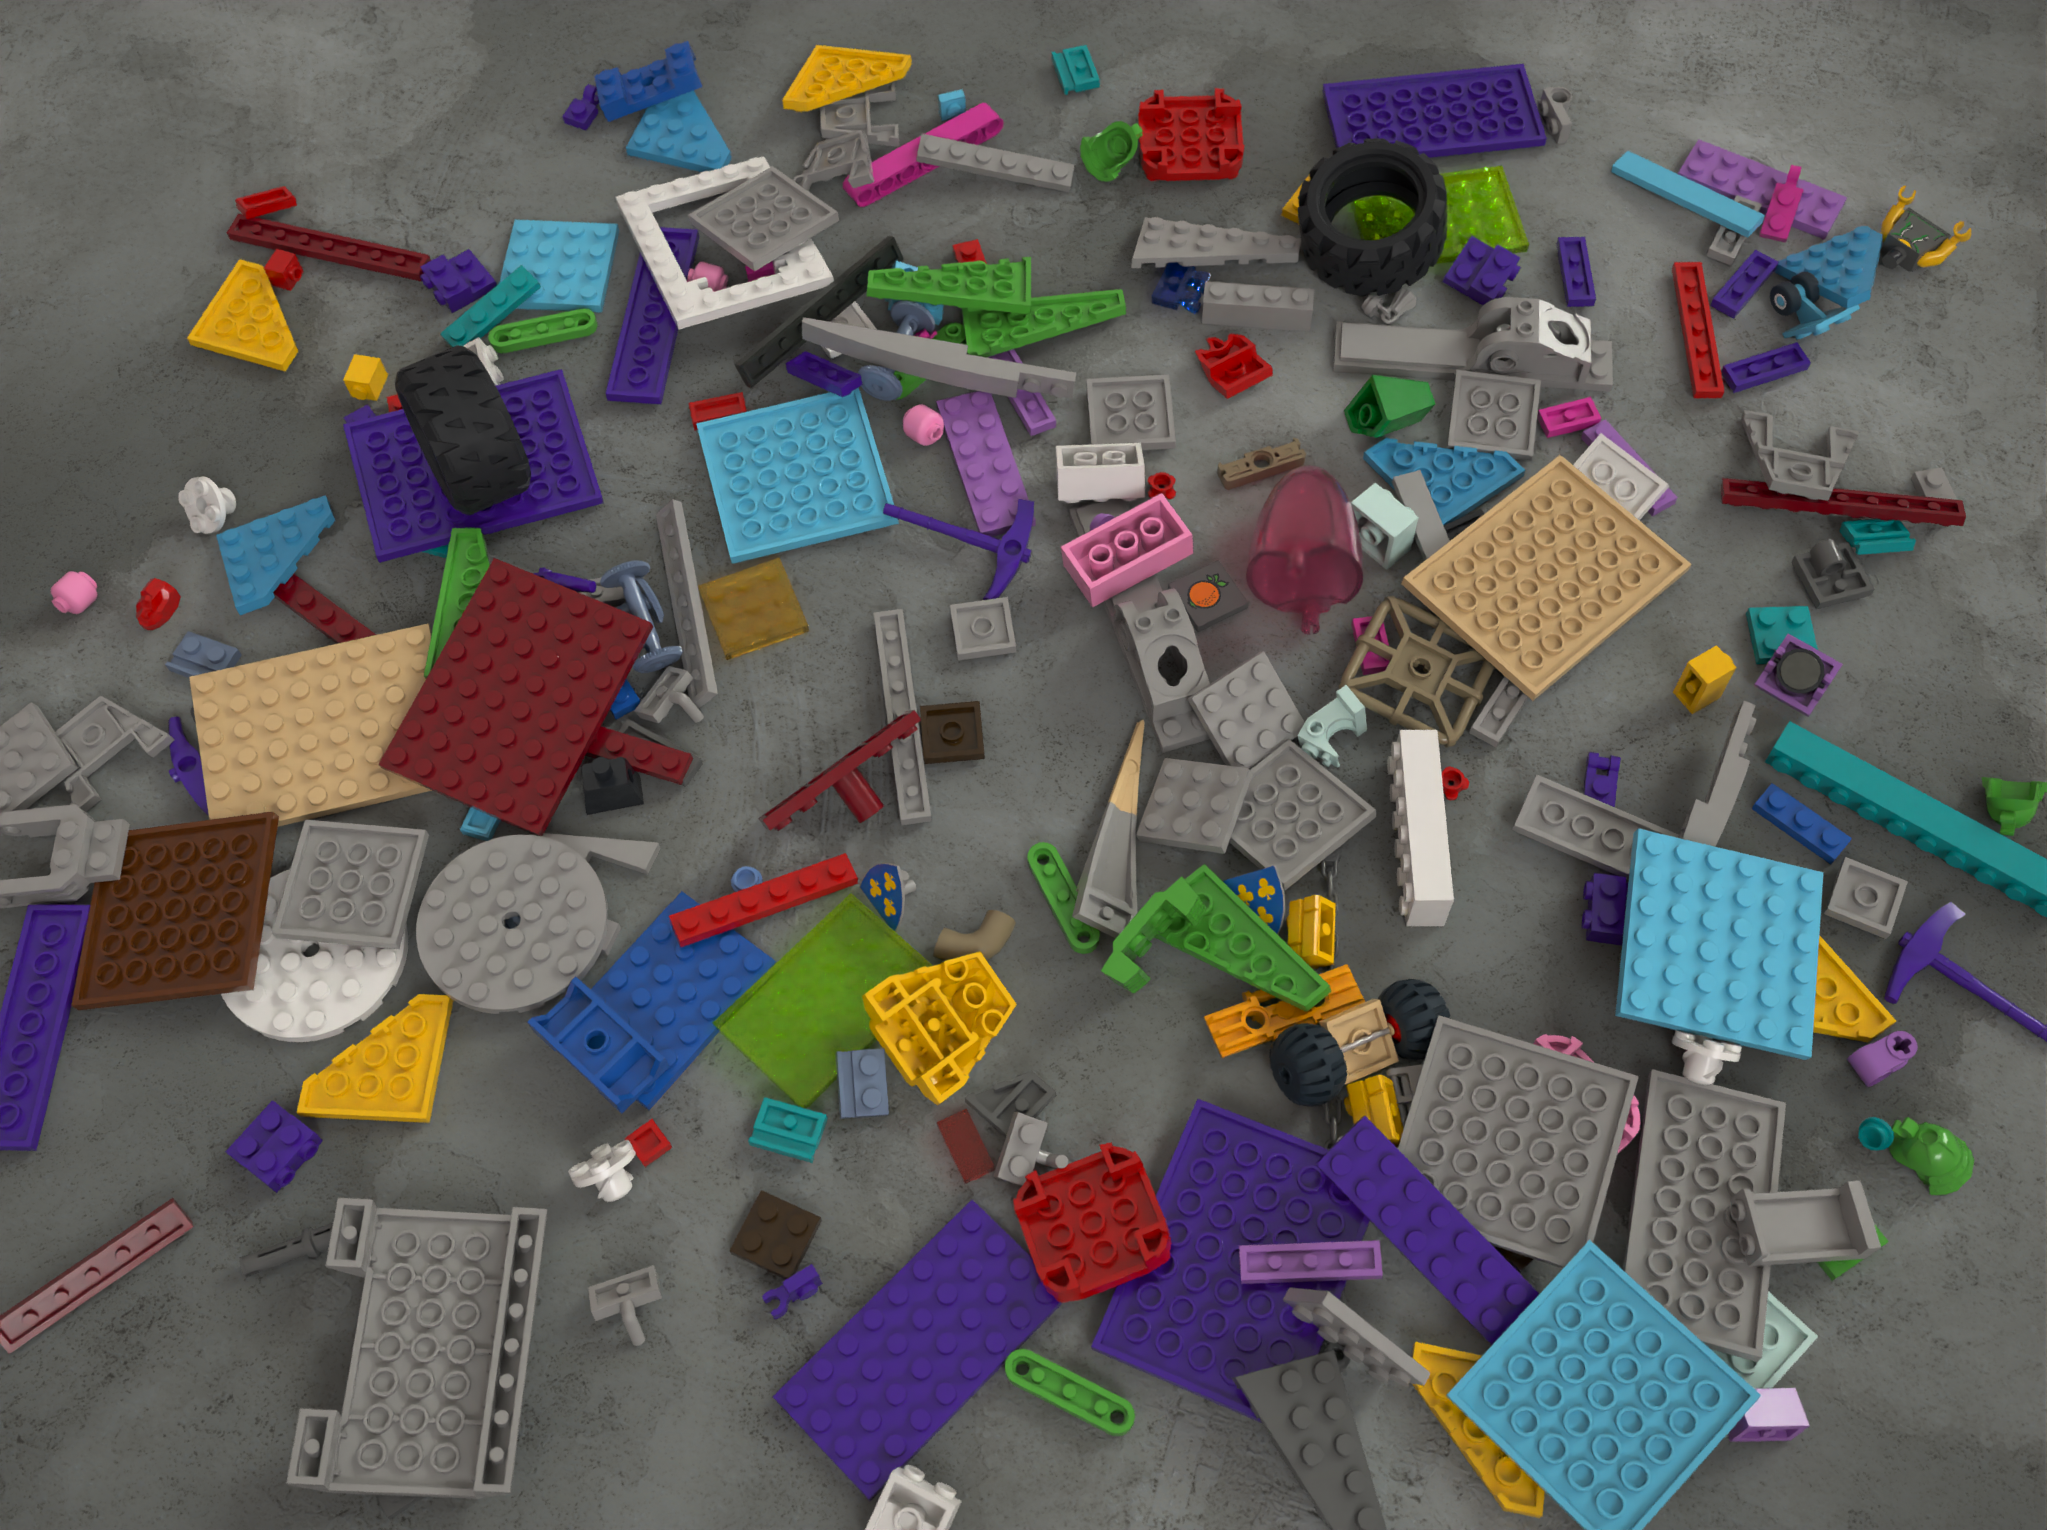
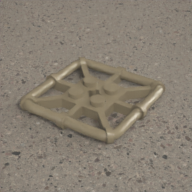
[1339,595,1495,747]

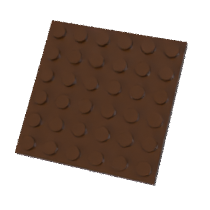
[71,811,279,1010]

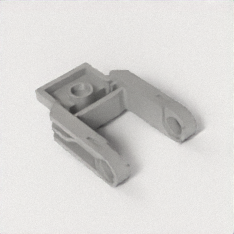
[0,804,130,908]

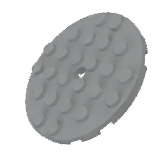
[416,835,608,1014]

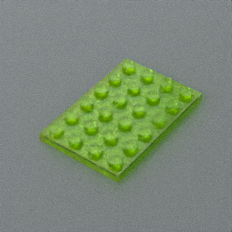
[1350,166,1529,264]
[713,893,933,1109]

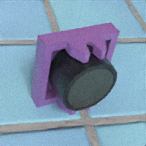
[1754,633,1843,717]

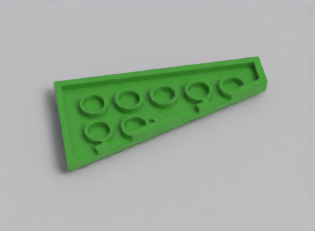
[866,257,1031,315]
[962,289,1126,357]
[424,528,490,679]
[1154,864,1331,1012]

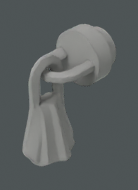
[1361,289,1417,324]

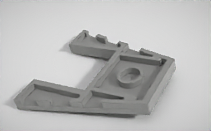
[1741,410,1859,501]
[542,833,661,956]

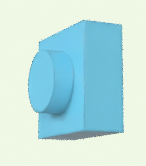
[938,89,966,121]

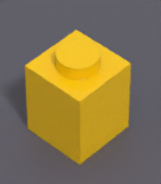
[343,354,388,401]

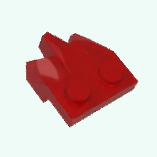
[1195,333,1273,399]

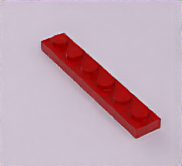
[1672,262,1725,398]
[669,853,858,948]

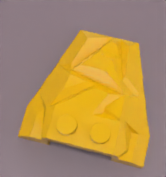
[862,951,1017,1105]

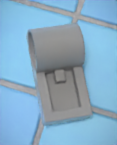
[1537,87,1572,144]

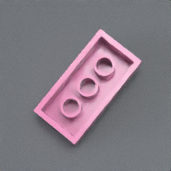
[1061,493,1193,608]

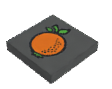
[1168,560,1249,632]

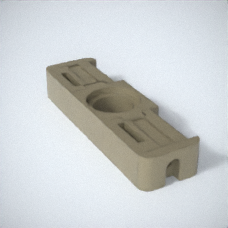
[1217,438,1306,490]

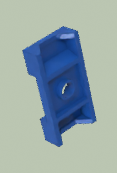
[594,41,703,122]
[528,976,669,1114]

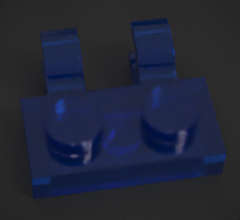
[1151,262,1211,313]

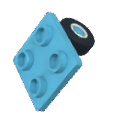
[1770,271,1860,340]

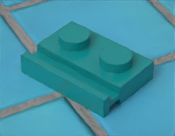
[1051,45,1100,95]
[1840,519,1916,555]
[748,1097,828,1163]

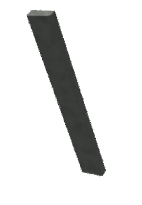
[734,236,904,388]

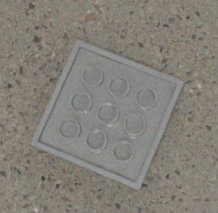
[688,166,839,271]
[1229,739,1376,891]
[272,820,429,949]

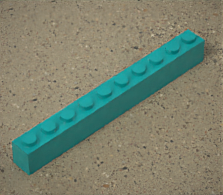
[1765,721,2047,917]

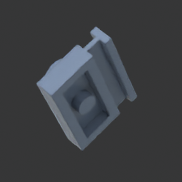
[165,631,242,678]
[835,1048,889,1119]

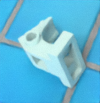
[1298,685,1367,768]

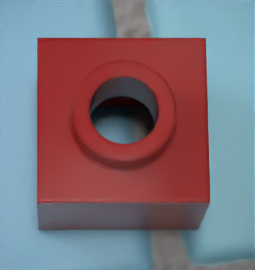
[264,249,304,291]

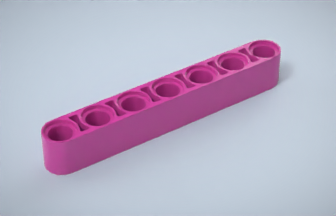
[843,103,1004,207]

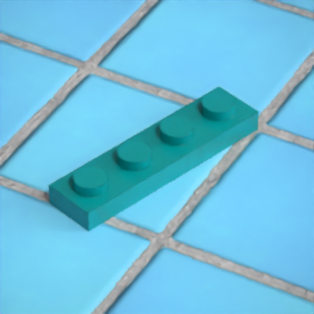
[440,265,541,347]

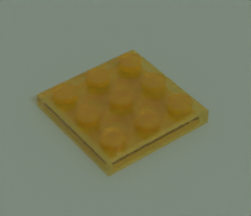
[698,557,809,660]

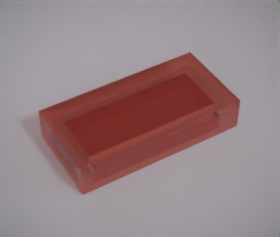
[937,1109,995,1184]

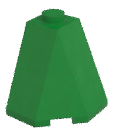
[1344,375,1435,438]

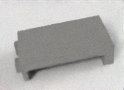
[1730,1181,1881,1266]

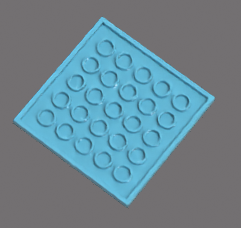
[696,387,899,564]
[1615,829,1823,1060]
[1446,1240,1762,1530]

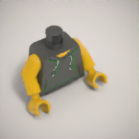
[1880,186,1972,272]

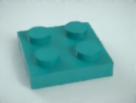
[1746,606,1818,664]

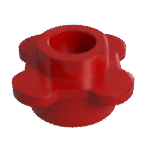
[1147,472,1176,500]
[1441,766,1469,801]

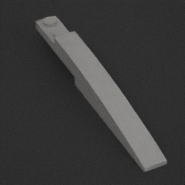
[802,317,1076,398]
[1678,701,1756,847]

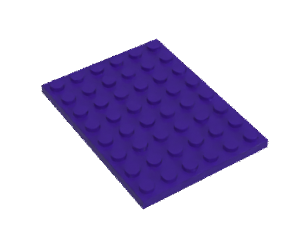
[343,369,604,563]
[1091,1098,1370,1424]

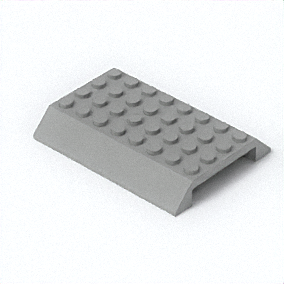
[286,1198,548,1499]

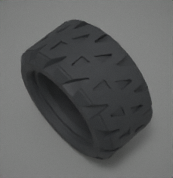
[1297,138,1447,296]
[395,345,531,515]

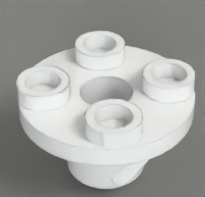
[178,476,236,534]
[1672,1030,1742,1085]
[568,1140,636,1202]

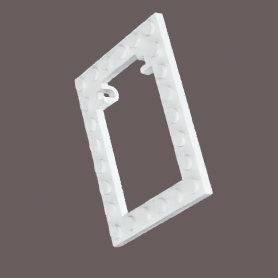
[616,156,834,330]

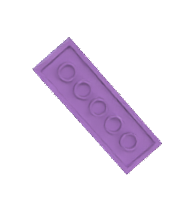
[1678,139,1847,240]
[936,391,1036,537]

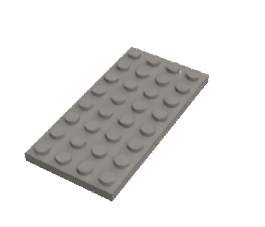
[1622,1069,1786,1362]

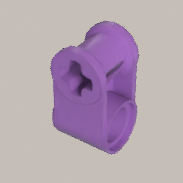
[1847,1031,1918,1087]

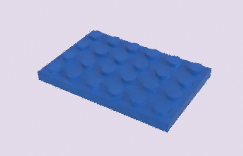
[589,891,777,1110]

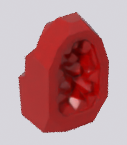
[136,578,181,630]

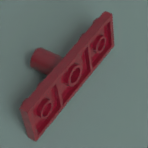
[758,710,921,831]

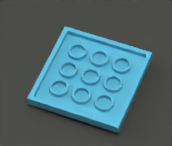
[499,220,620,312]

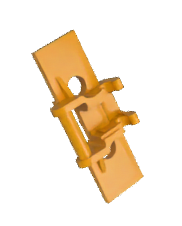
[1204,964,1365,1058]

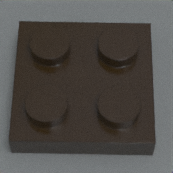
[920,701,985,764]
[729,1190,822,1279]

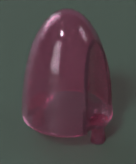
[1246,465,1363,635]

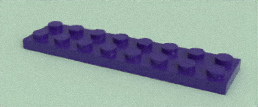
[605,227,700,404]
[0,904,90,1151]
[1315,1116,1539,1346]

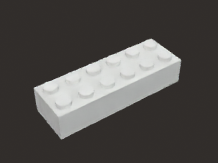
[1387,730,1454,926]

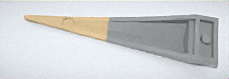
[1072,720,1145,938]

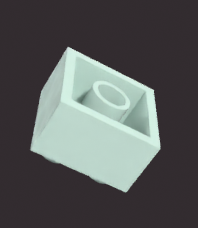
[1345,483,1419,570]

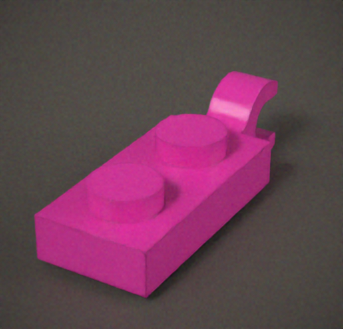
[1759,165,1804,243]

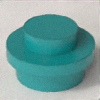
[1858,1117,1894,1151]

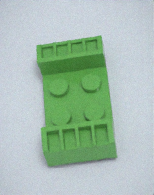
[1101,876,1207,993]

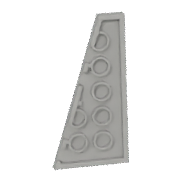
[1132,217,1301,268]

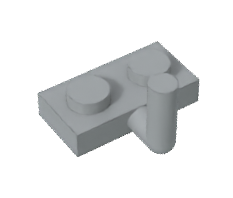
[634,666,704,723]
[993,1112,1068,1186]
[588,1265,662,1346]

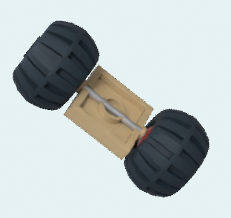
[1269,979,1451,1107]

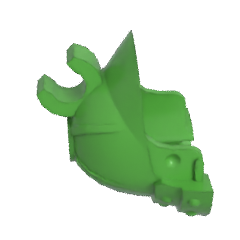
[1080,121,1143,182]
[1981,777,2047,836]
[1889,1117,1974,1195]

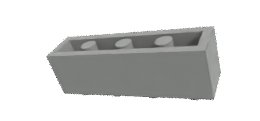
[1202,281,1314,332]

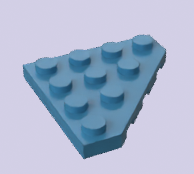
[626,90,732,172]
[1775,226,1883,309]
[1363,438,1525,526]
[216,495,335,615]

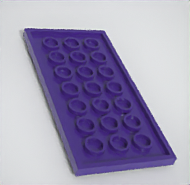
[1322,64,1547,158]
[773,1200,1062,1501]

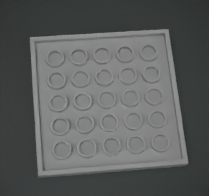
[1398,1015,1639,1268]

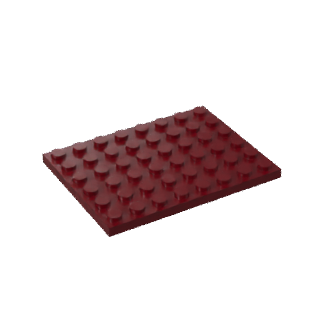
[378,558,653,836]

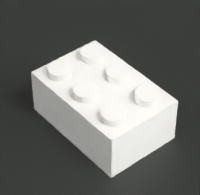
[1056,443,1145,503]

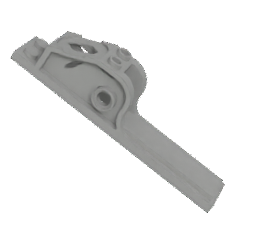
[1333,297,1613,392]
[1069,499,1210,753]

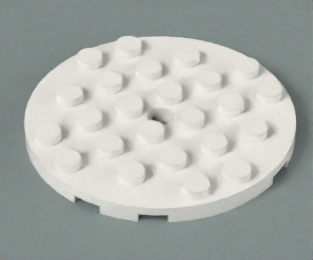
[221,869,408,1042]

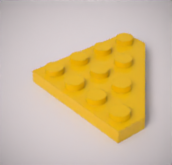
[782,45,912,112]
[187,259,298,372]
[1813,935,1896,1043]
[296,994,453,1123]
[1412,1342,1545,1518]

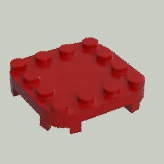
[1138,88,1245,181]
[1013,1142,1171,1303]

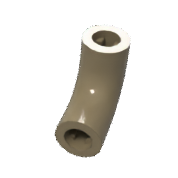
[933,910,1016,961]

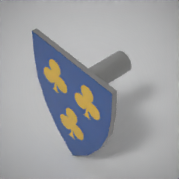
[860,863,916,933]
[1223,865,1285,935]

